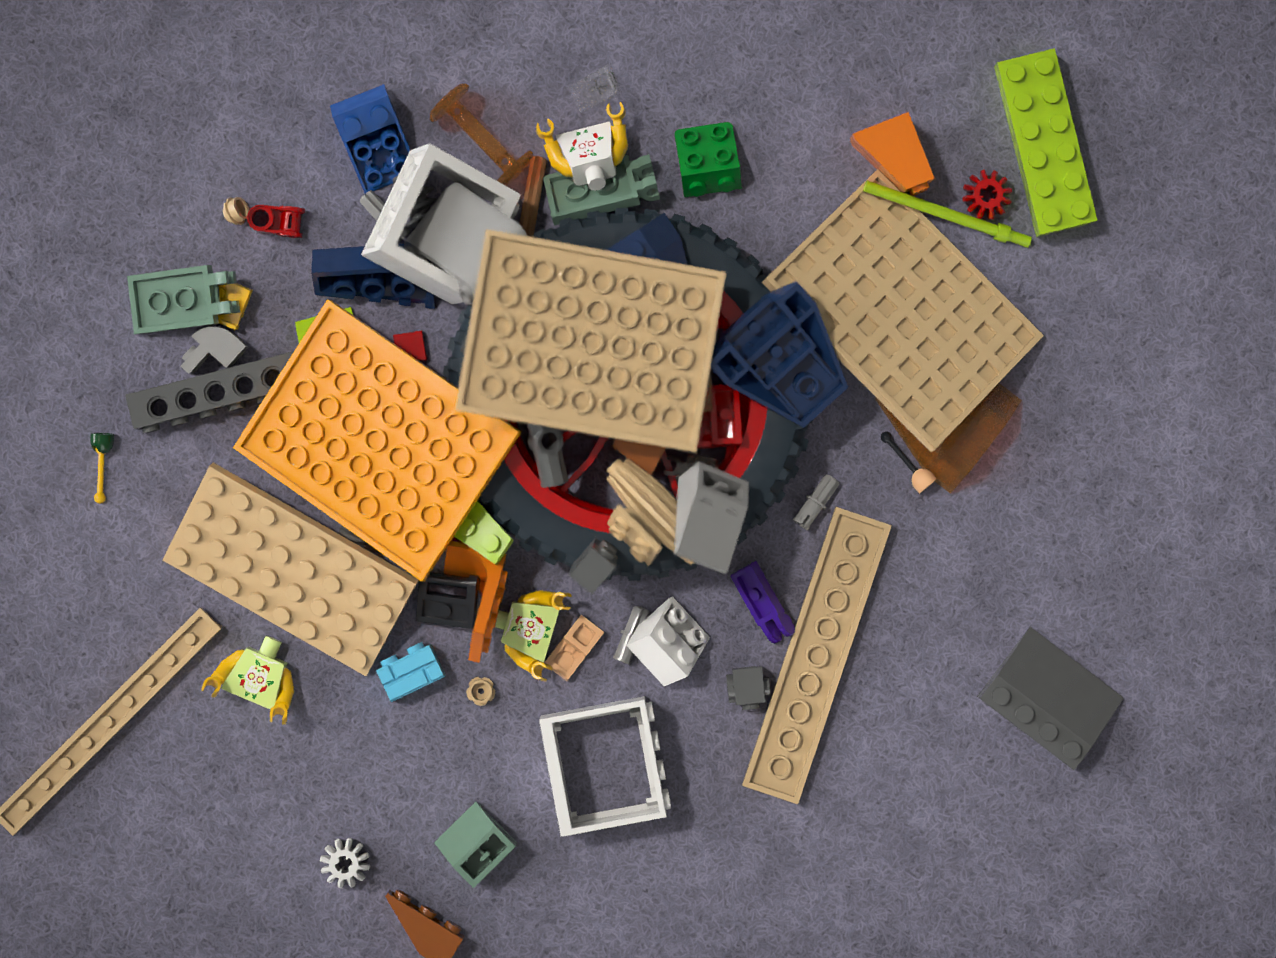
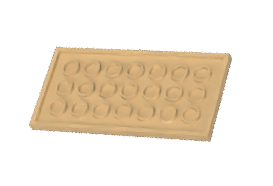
[163,462,419,676]

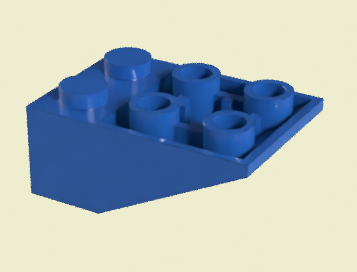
[330,84,410,194]

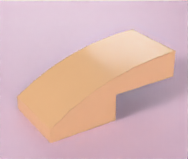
[544,615,604,681]

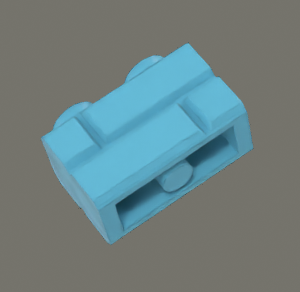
[376,642,446,702]

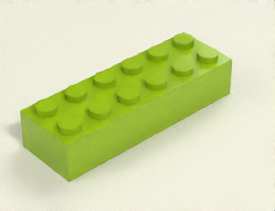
[994,48,1098,237]

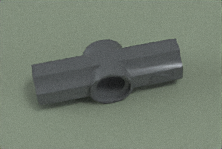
[527,423,568,488]

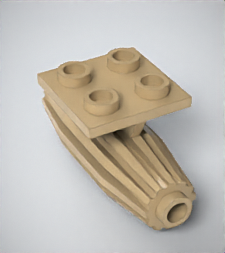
[607,458,694,566]

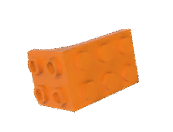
[444,541,508,663]

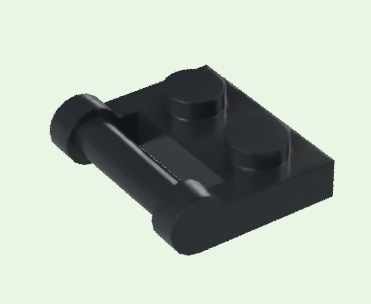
[416,571,480,629]

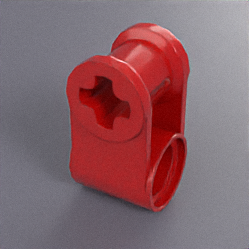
[247,205,305,238]

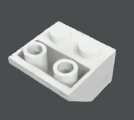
[626,596,710,686]

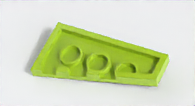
[454,500,514,565]

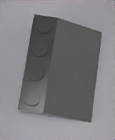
[977,627,1124,770]

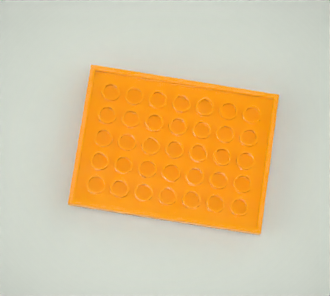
[233,299,521,581]

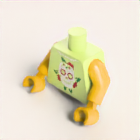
[495,590,572,682]
[201,636,294,725]

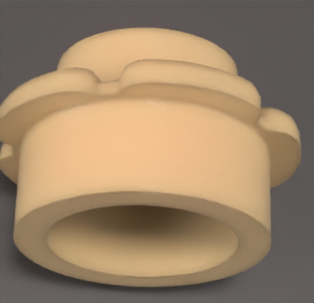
[223,197,249,225]
[466,677,496,706]

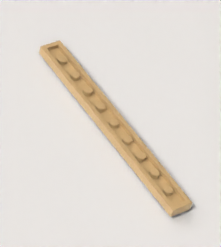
[0,607,222,836]

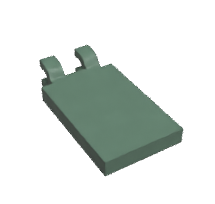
[543,154,660,225]
[127,265,240,334]

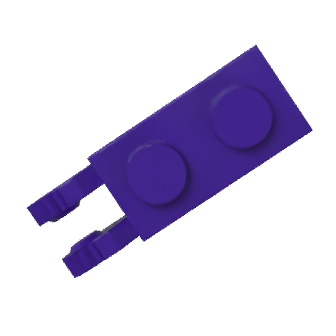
[730,561,795,644]

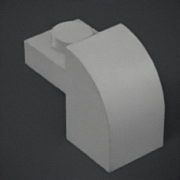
[181,327,249,375]

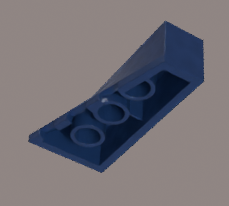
[311,244,435,309]

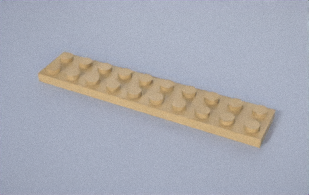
[742,507,892,804]

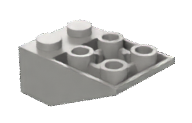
[674,462,749,574]

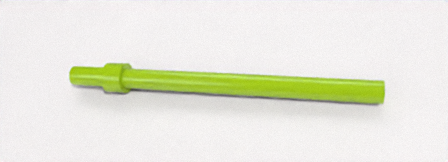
[863,180,1032,248]

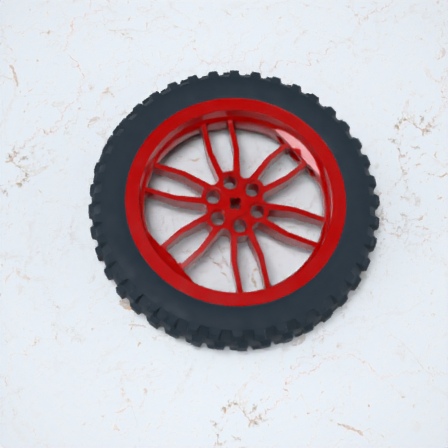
[443,208,813,581]

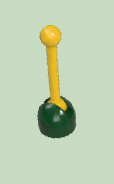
[90,433,114,504]

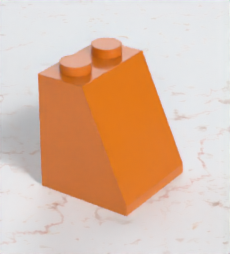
[850,112,935,196]

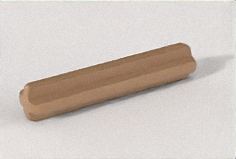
[519,156,547,237]

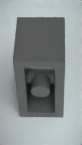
[569,538,618,594]

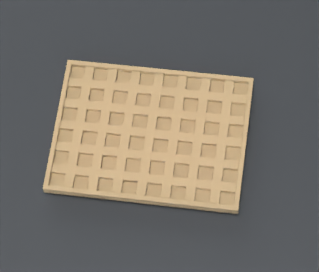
[762,169,1044,452]

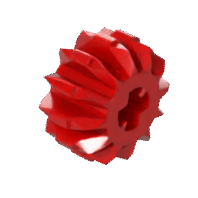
[962,170,1012,220]

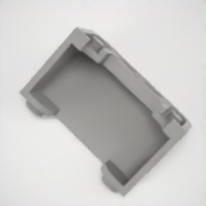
[404,182,527,305]

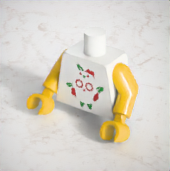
[536,102,628,191]

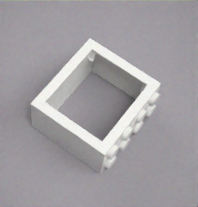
[361,144,521,304]
[539,696,671,837]

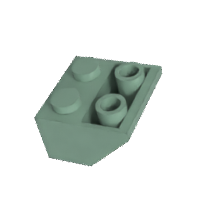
[434,801,517,888]

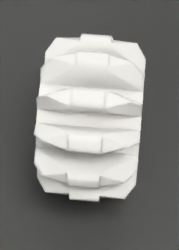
[320,838,370,888]

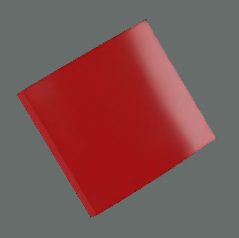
[697,385,743,449]

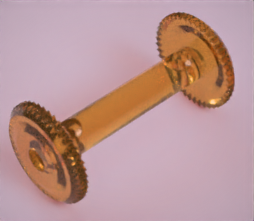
[430,84,533,186]

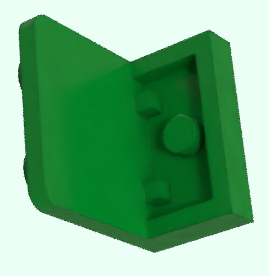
[675,122,742,197]

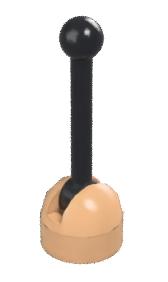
[880,431,937,494]

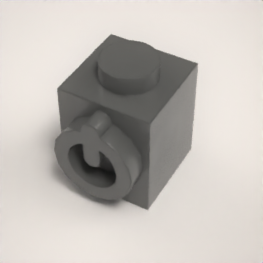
[726,666,770,710]

